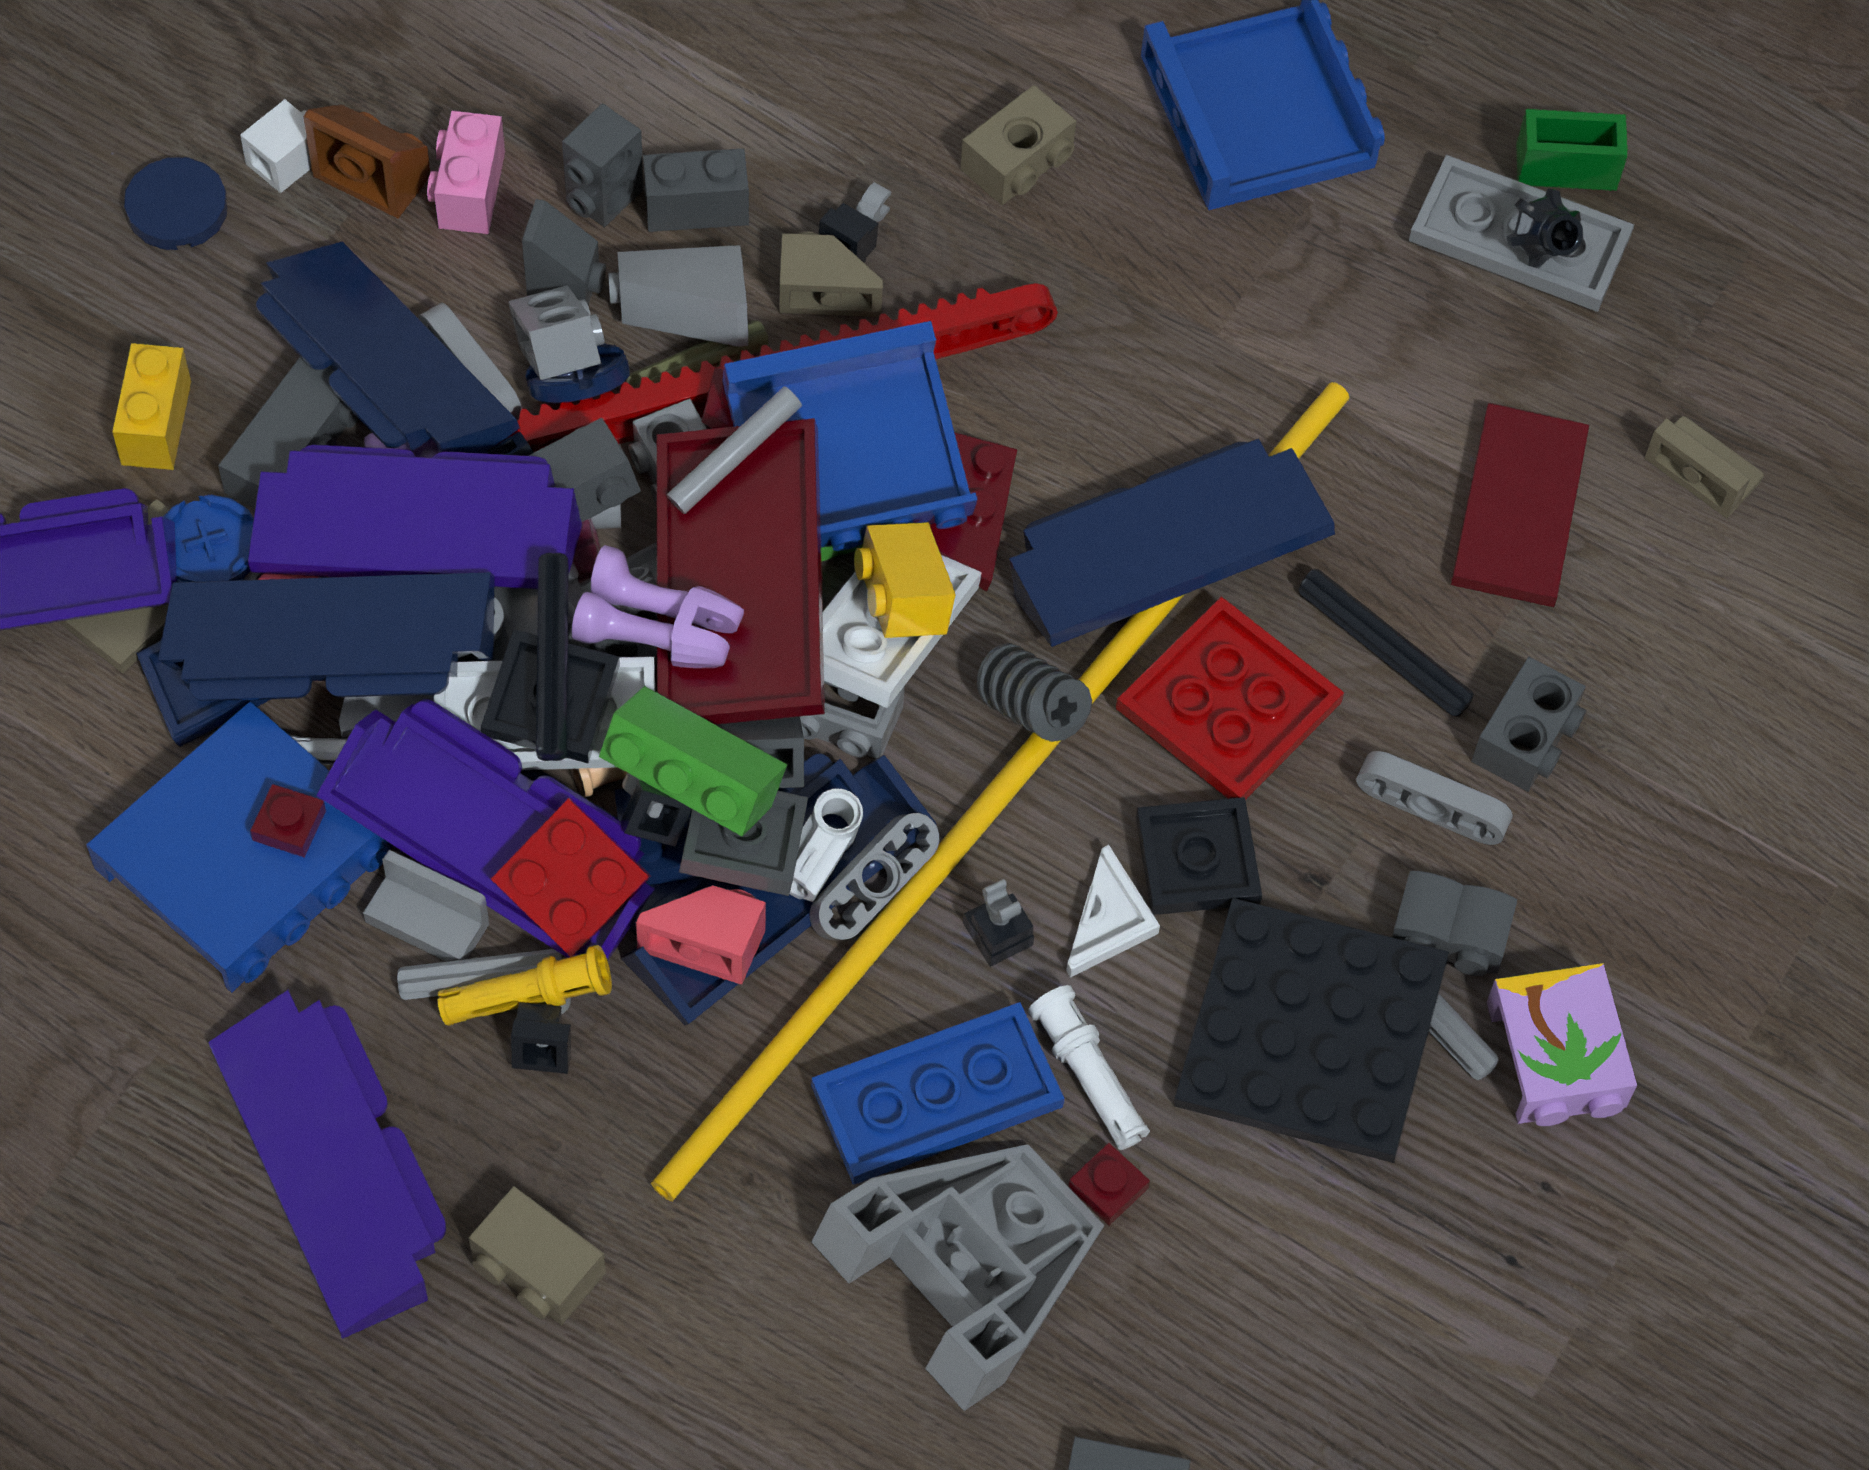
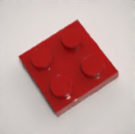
[491,798,651,957]

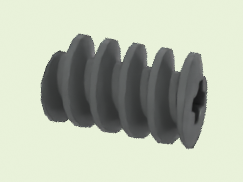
[977,643,1092,742]

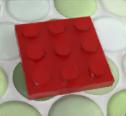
[1116,596,1344,800]

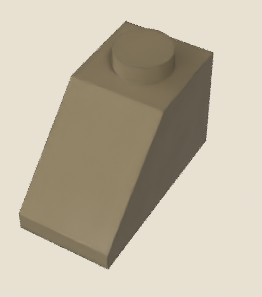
[779,232,883,317]

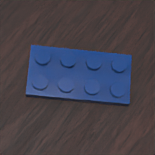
[811,1002,1064,1185]

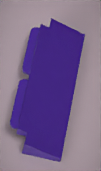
[248,445,582,589]
[0,488,177,631]
[316,699,654,961]
[208,990,446,1339]

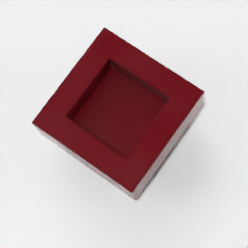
[250,784,326,858]
[1068,1143,1150,1226]

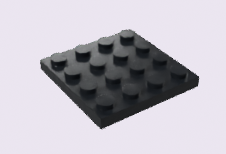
[1174,898,1449,1163]

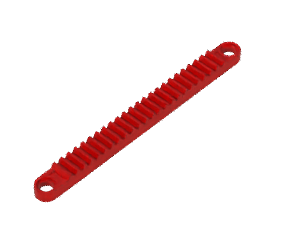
[495,283,1058,453]

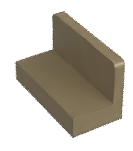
[1644,416,1764,518]

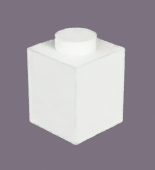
[240,99,312,193]

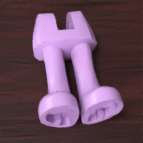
[571,545,744,668]

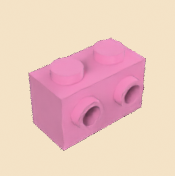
[427,111,505,234]

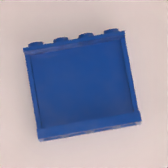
[1141,0,1385,210]
[722,321,977,551]
[86,702,393,993]

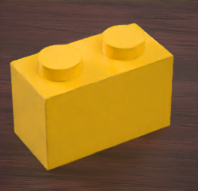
[112,343,191,470]
[854,522,956,638]

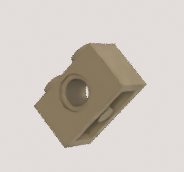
[960,85,1076,205]

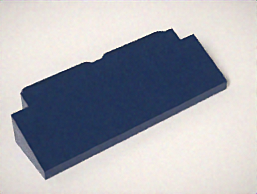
[256,241,520,454]
[1009,438,1335,647]
[158,572,495,701]
[621,754,937,1025]

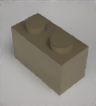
[469,1186,606,1326]

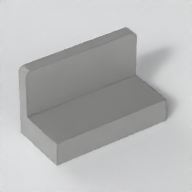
[363,850,489,961]

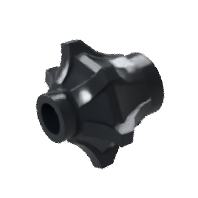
[1506,188,1583,269]

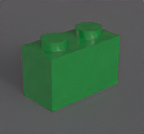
[1516,109,1628,191]

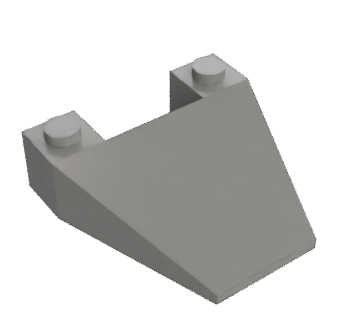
[812,1144,1104,1411]

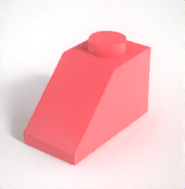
[636,885,766,985]

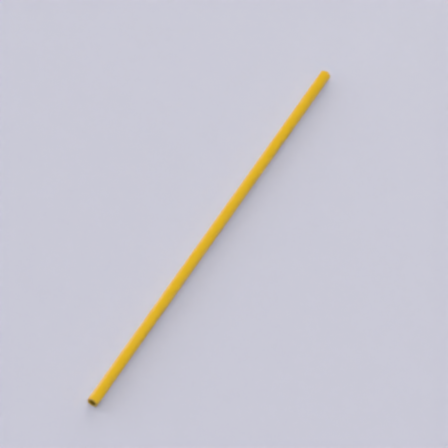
[651,382,1349,1201]

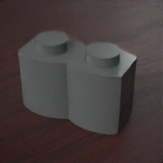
[1392,871,1518,976]

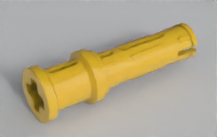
[437,945,612,1026]

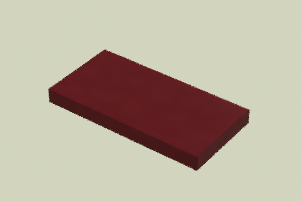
[1451,403,1590,608]

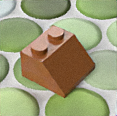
[303,104,430,219]

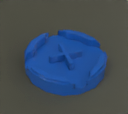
[163,495,254,582]

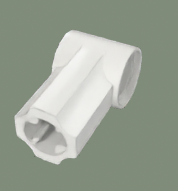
[790,789,863,902]

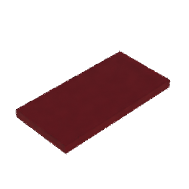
[657,418,825,725]

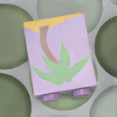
[1487,963,1637,1126]

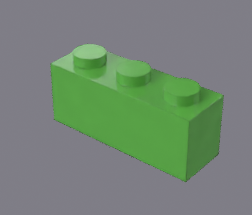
[599,686,787,836]

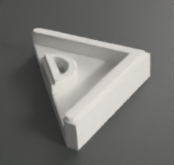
[1066,845,1160,978]

